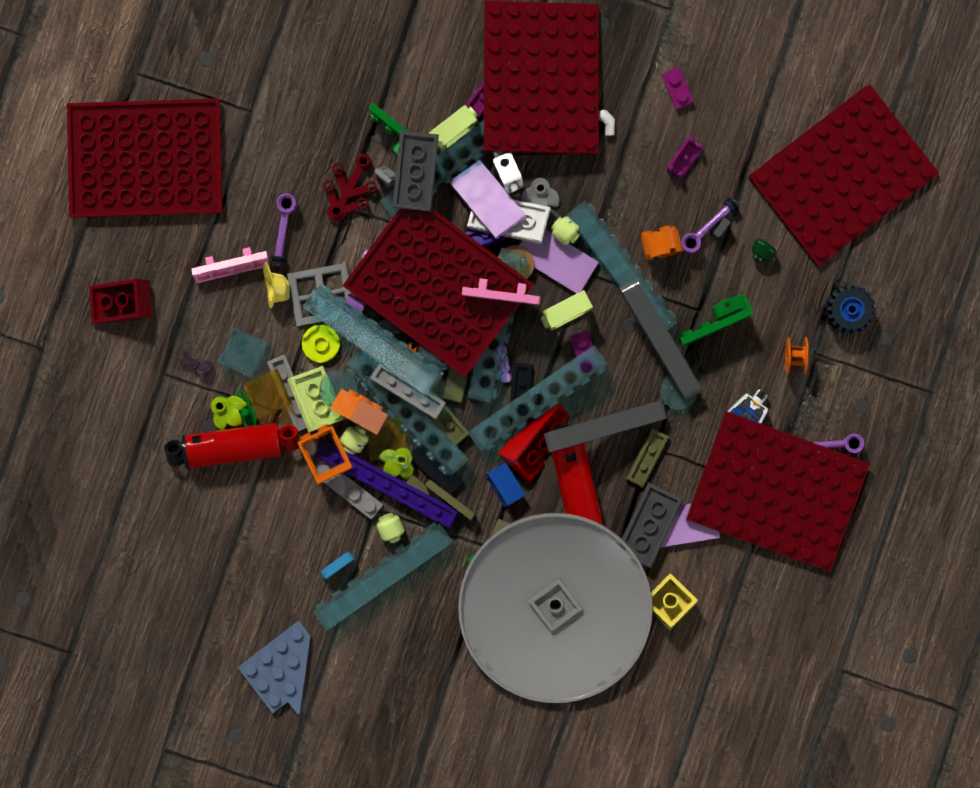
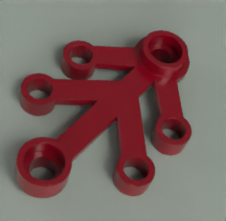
[323,154,377,221]

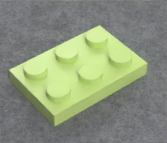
[287,366,344,433]

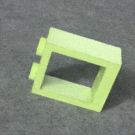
[429,105,478,153]
[541,290,593,331]

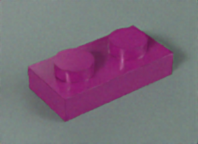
[661,67,694,110]
[569,330,599,372]

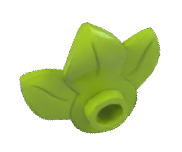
[211,396,247,430]
[379,448,414,480]

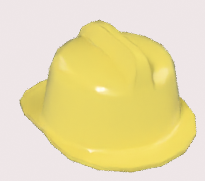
[263,262,290,308]

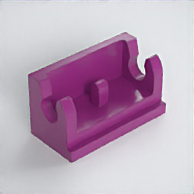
[666,135,704,180]

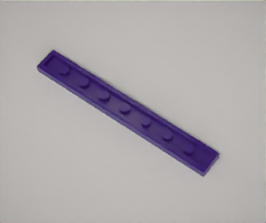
[314,439,459,528]

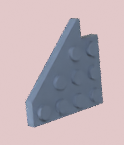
[237,621,311,715]

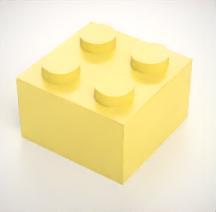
[651,573,698,630]

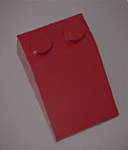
[89,278,152,324]

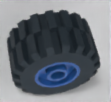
[824,285,876,333]

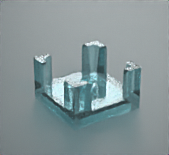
[217,327,269,378]

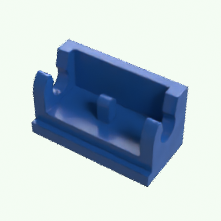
[485,462,525,508]

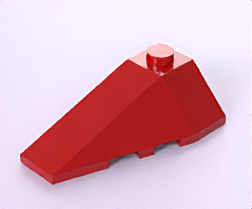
[498,403,569,483]

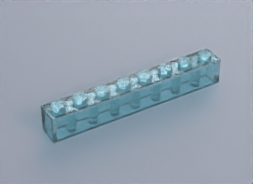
[566,201,677,331]
[303,285,444,396]
[313,522,453,631]

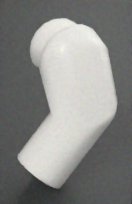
[598,110,615,136]

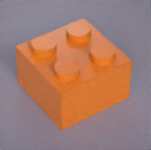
[330,389,388,435]

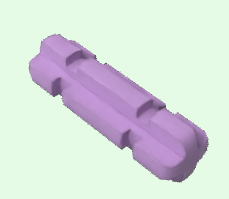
[495,345,512,383]

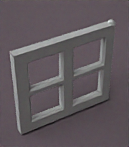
[287,261,356,326]

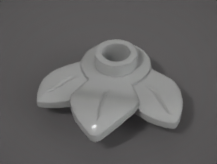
[521,178,559,207]

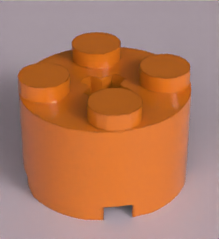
[641,225,683,261]

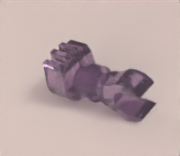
[178,351,213,378]

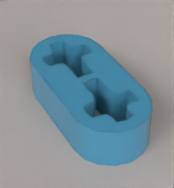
[319,551,355,580]

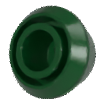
[751,238,776,263]

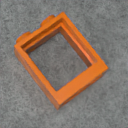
[297,424,353,485]

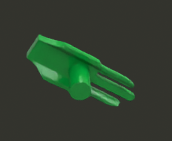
[234,389,258,427]

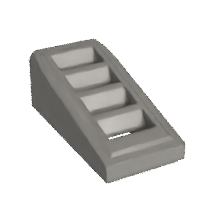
[374,166,396,188]

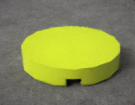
[302,325,340,363]

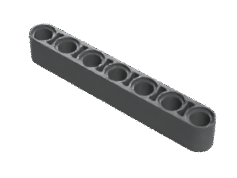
[619,278,702,401]
[544,400,668,452]

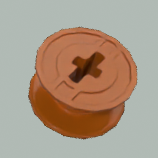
[785,337,808,375]

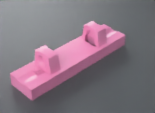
[191,247,270,283]
[462,278,541,305]

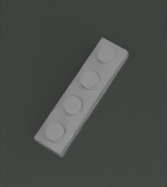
[267,354,307,432]
[370,362,446,420]
[311,460,383,520]

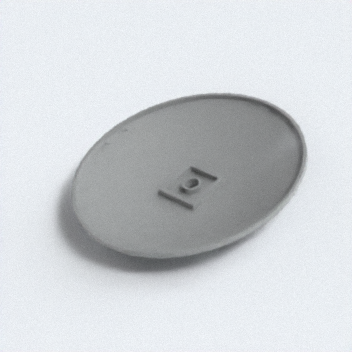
[458,513,652,703]

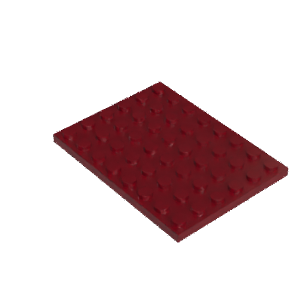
[483,0,599,155]
[748,84,939,266]
[67,98,223,218]
[342,208,534,378]
[686,411,870,572]

